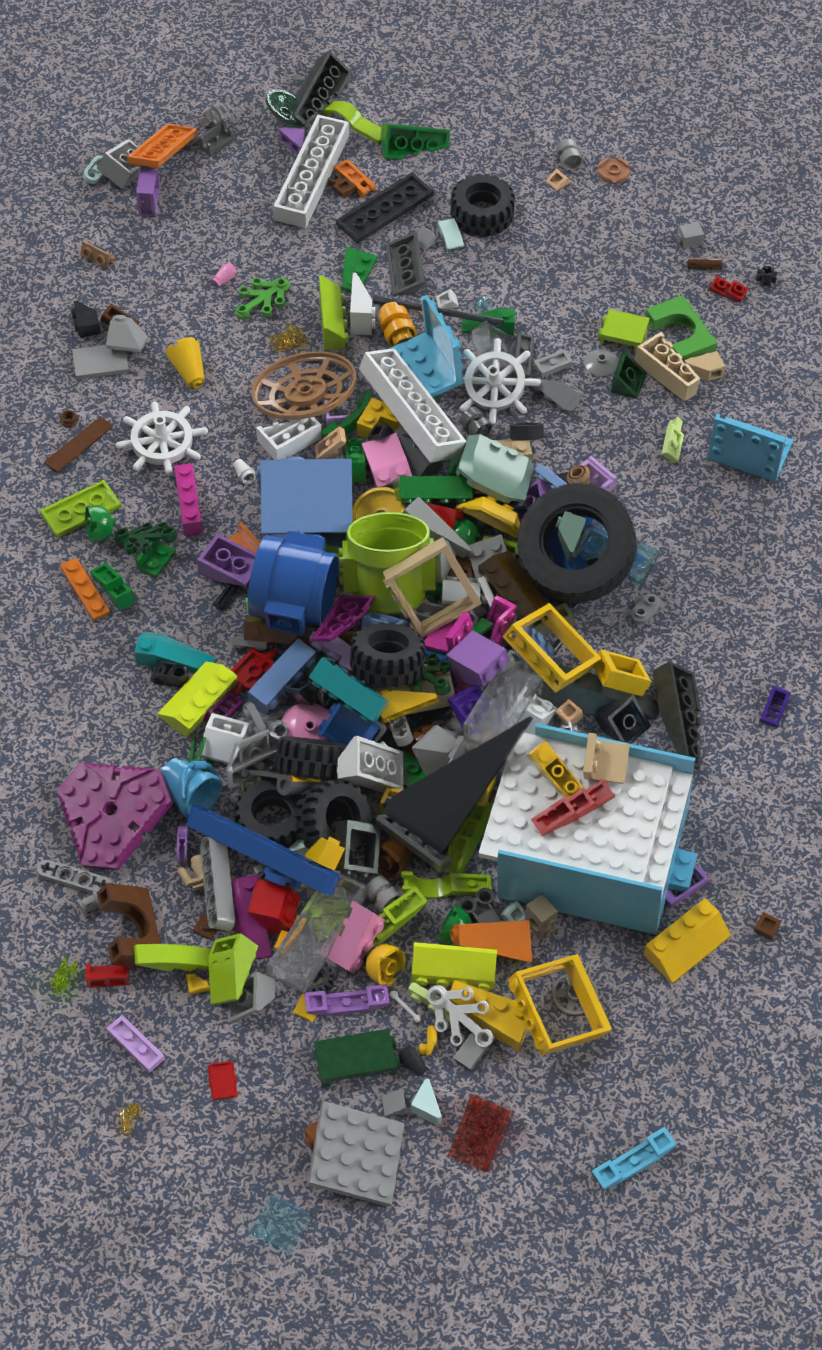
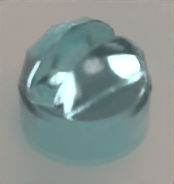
[476,296,491,311]

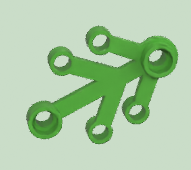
[235,277,290,319]

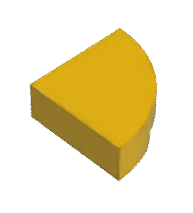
[186,974,210,995]

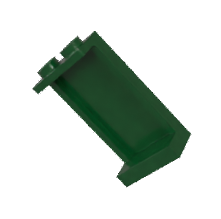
[314,1028,400,1088]

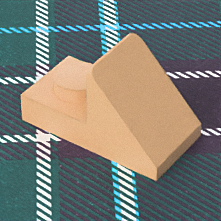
[315,427,346,459]

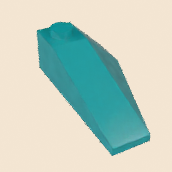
[134,632,215,672]

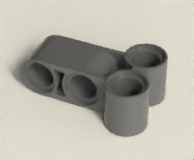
[458,888,501,923]

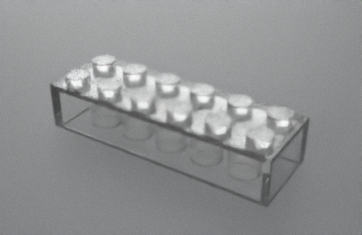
[463,650,543,745]
[268,871,366,993]

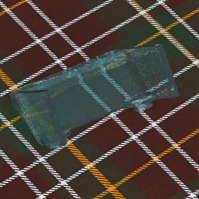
[573,520,661,591]

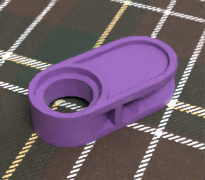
[177,826,189,863]

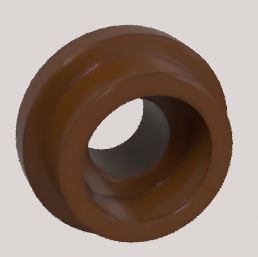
[60,410,78,427]

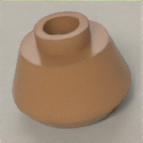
[566,465,590,484]

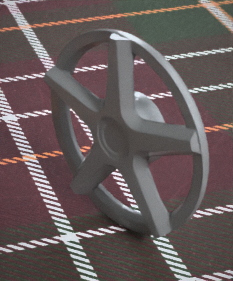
[552,974,598,1016]

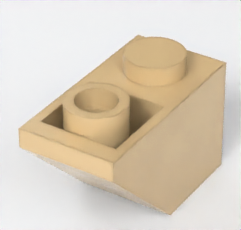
[684,351,726,381]

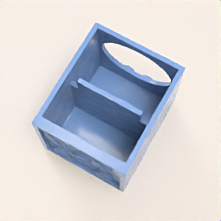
[257,459,353,548]

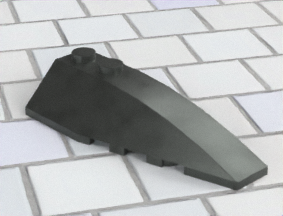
[292,51,352,127]
[652,661,701,770]
[540,664,659,719]

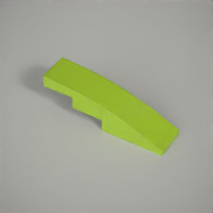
[444,802,493,874]
[365,886,428,955]
[133,944,211,972]

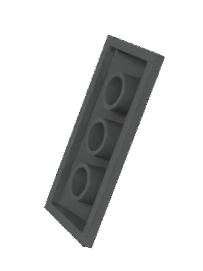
[386,231,425,295]
[376,814,454,873]

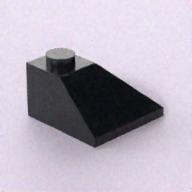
[594,694,651,744]

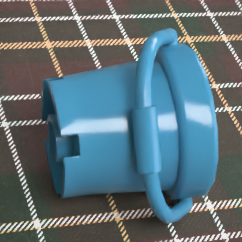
[161,758,222,819]

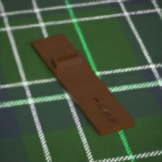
[44,417,113,473]

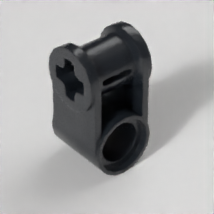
[150,660,189,688]

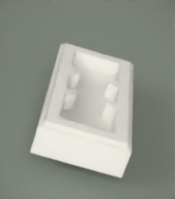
[478,576,494,609]

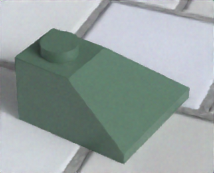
[556,511,586,565]

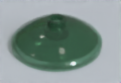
[265,89,302,126]

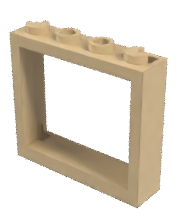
[383,537,482,638]

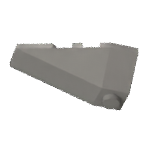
[402,496,472,558]

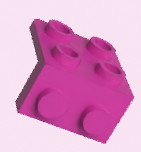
[486,596,517,645]
[424,612,473,653]

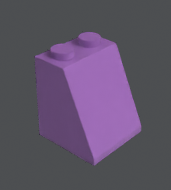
[446,630,510,687]

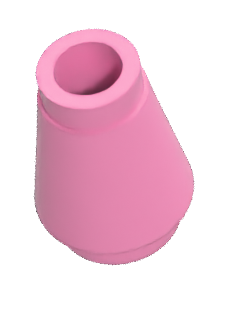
[212,262,237,287]

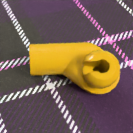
[419,1025,437,1056]

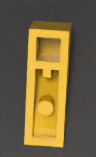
[379,690,439,723]

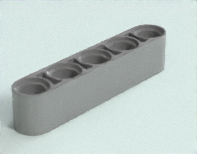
[200,837,235,931]

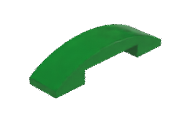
[321,390,371,440]

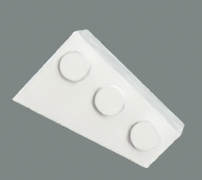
[256,417,322,460]

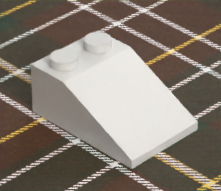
[350,273,375,335]

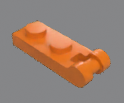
[334,159,376,198]

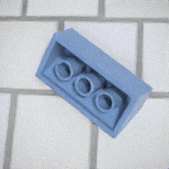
[248,639,316,713]

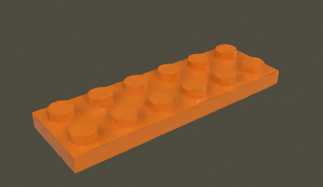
[127,124,198,169]

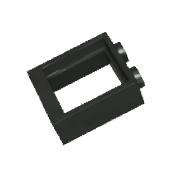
[335,820,381,878]

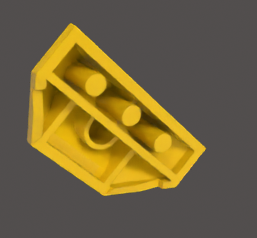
[456,495,521,539]

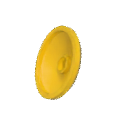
[352,487,406,522]

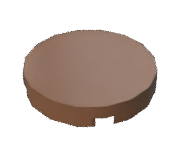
[597,157,630,184]

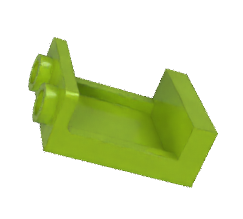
[598,309,650,353]

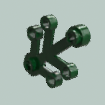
[114,522,177,555]
[408,653,451,695]

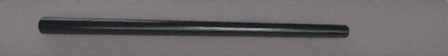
[373,296,504,326]

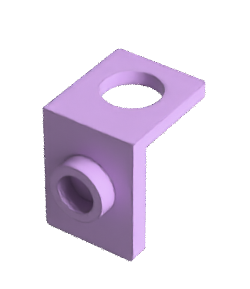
[322,400,348,428]

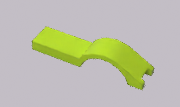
[321,101,381,144]
[401,871,492,899]

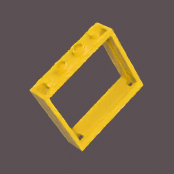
[503,603,602,693]
[508,954,612,1056]

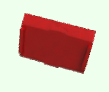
[208,1061,238,1101]

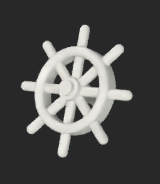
[460,338,541,424]
[115,402,208,475]

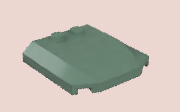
[456,434,534,506]

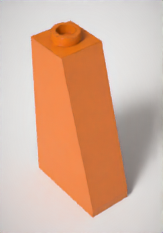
[450,920,532,962]

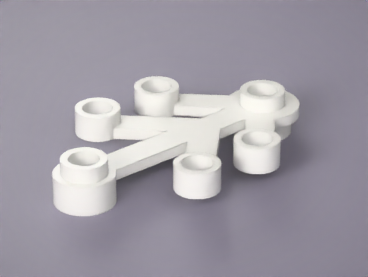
[427,985,494,1047]

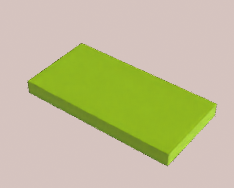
[39,480,122,538]

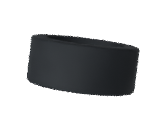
[510,422,544,440]

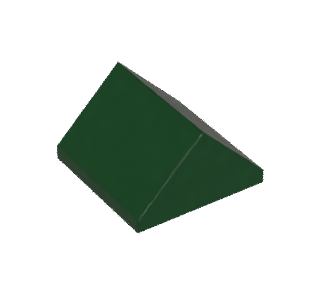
[611,350,647,399]

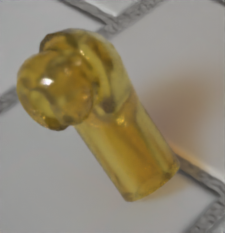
[120,1102,141,1133]

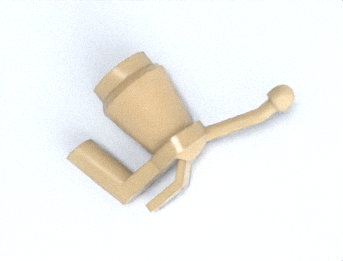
[177,854,236,891]

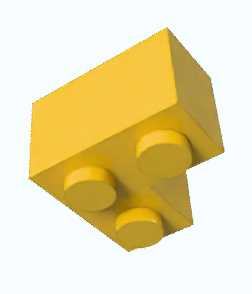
[357,398,402,439]

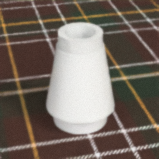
[233,459,256,484]

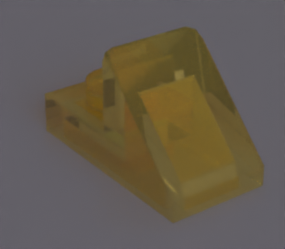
[270,323,308,352]

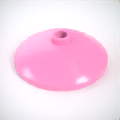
[281,703,330,741]

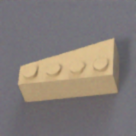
[634,332,700,401]

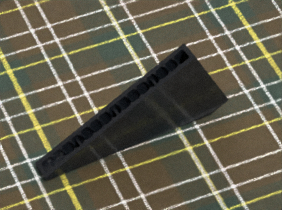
[382,716,533,854]

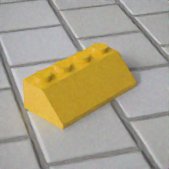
[644,898,731,983]

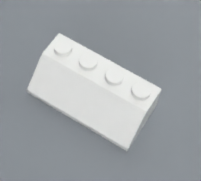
[337,736,403,793]

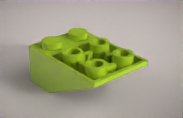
[208,933,258,1005]

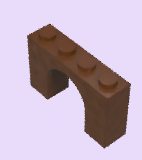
[97,883,160,969]

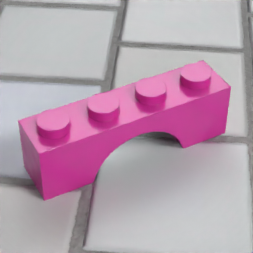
[174,464,202,536]

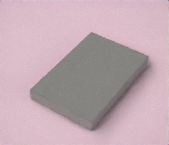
[72,345,129,379]

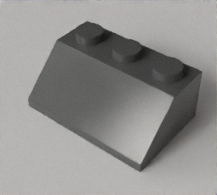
[393,426,442,476]

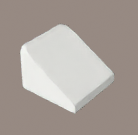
[436,289,459,309]

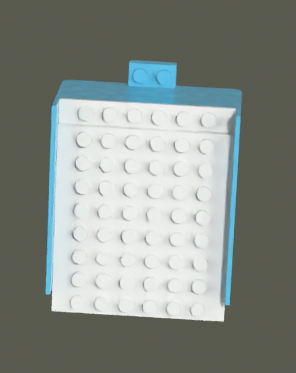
[479,723,698,935]

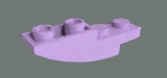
[309,631,373,688]

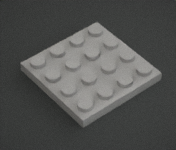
[307,1101,404,1206]

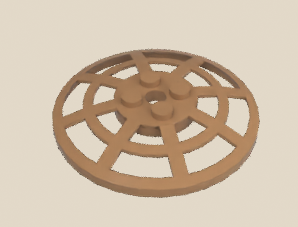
[252,351,357,420]

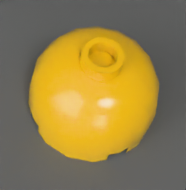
[366,944,406,987]

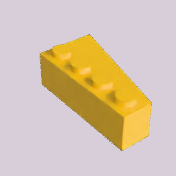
[449,980,528,1053]

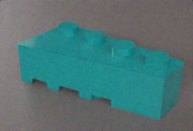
[309,658,389,722]

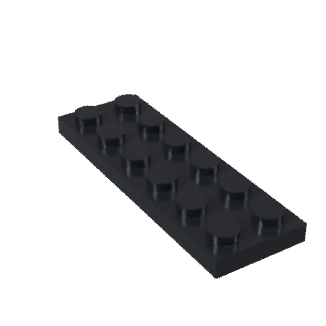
[336,172,434,244]

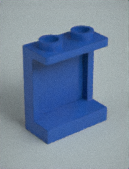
[318,700,380,745]

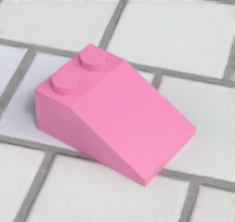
[362,433,412,489]

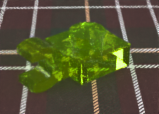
[50,957,78,995]

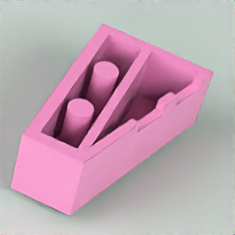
[328,901,385,973]

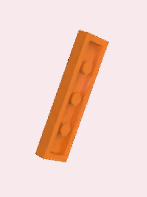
[60,557,110,621]

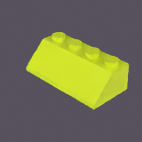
[157,662,238,738]
[411,942,497,991]

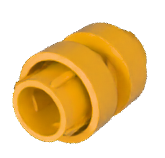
[377,302,417,347]

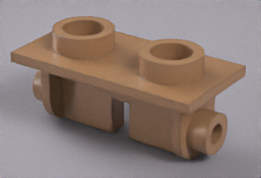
[80,241,116,269]

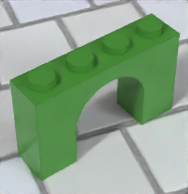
[645,295,717,362]

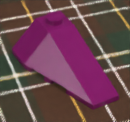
[311,595,376,642]
[231,875,272,959]

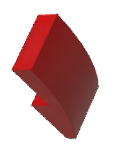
[708,276,749,302]

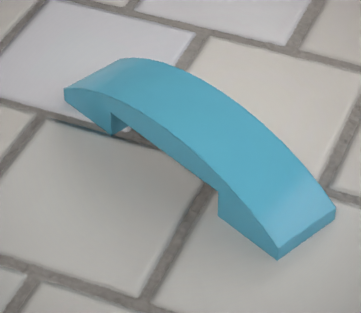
[592,1127,677,1190]

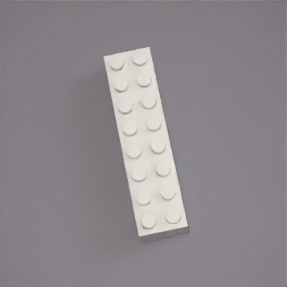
[273,115,349,228]
[359,349,466,463]

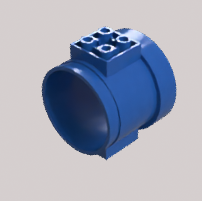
[247,531,339,636]

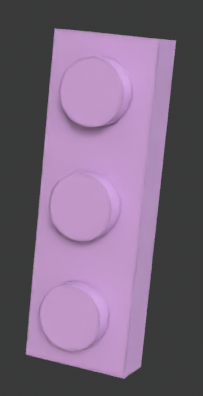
[106,1015,165,1073]

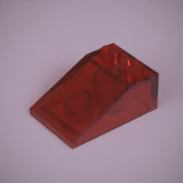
[448,1094,515,1172]

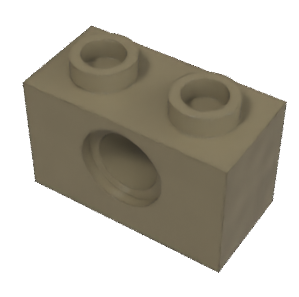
[525,894,558,940]

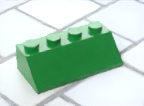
[392,476,473,504]

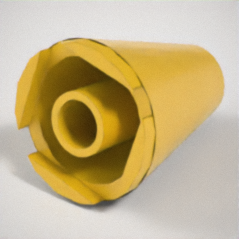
[165,337,205,389]

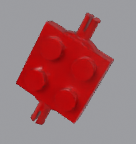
[231,648,279,696]

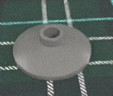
[584,349,618,376]

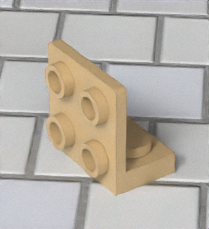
[583,733,630,784]

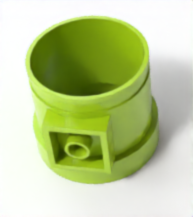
[339,512,435,613]

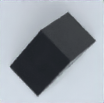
[283,675,319,706]

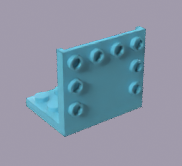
[389,295,464,398]
[707,414,793,482]

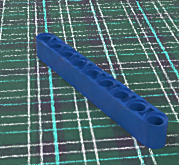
[186,805,340,895]

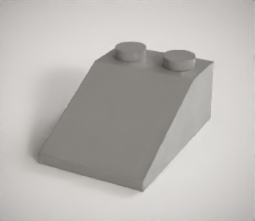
[97,139,140,189]

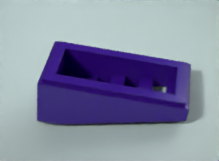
[760,686,791,727]

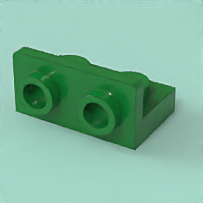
[136,539,176,578]

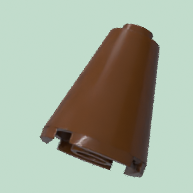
[378,838,416,880]

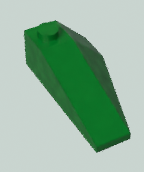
[380,123,450,159]

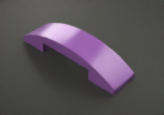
[304,984,390,1016]

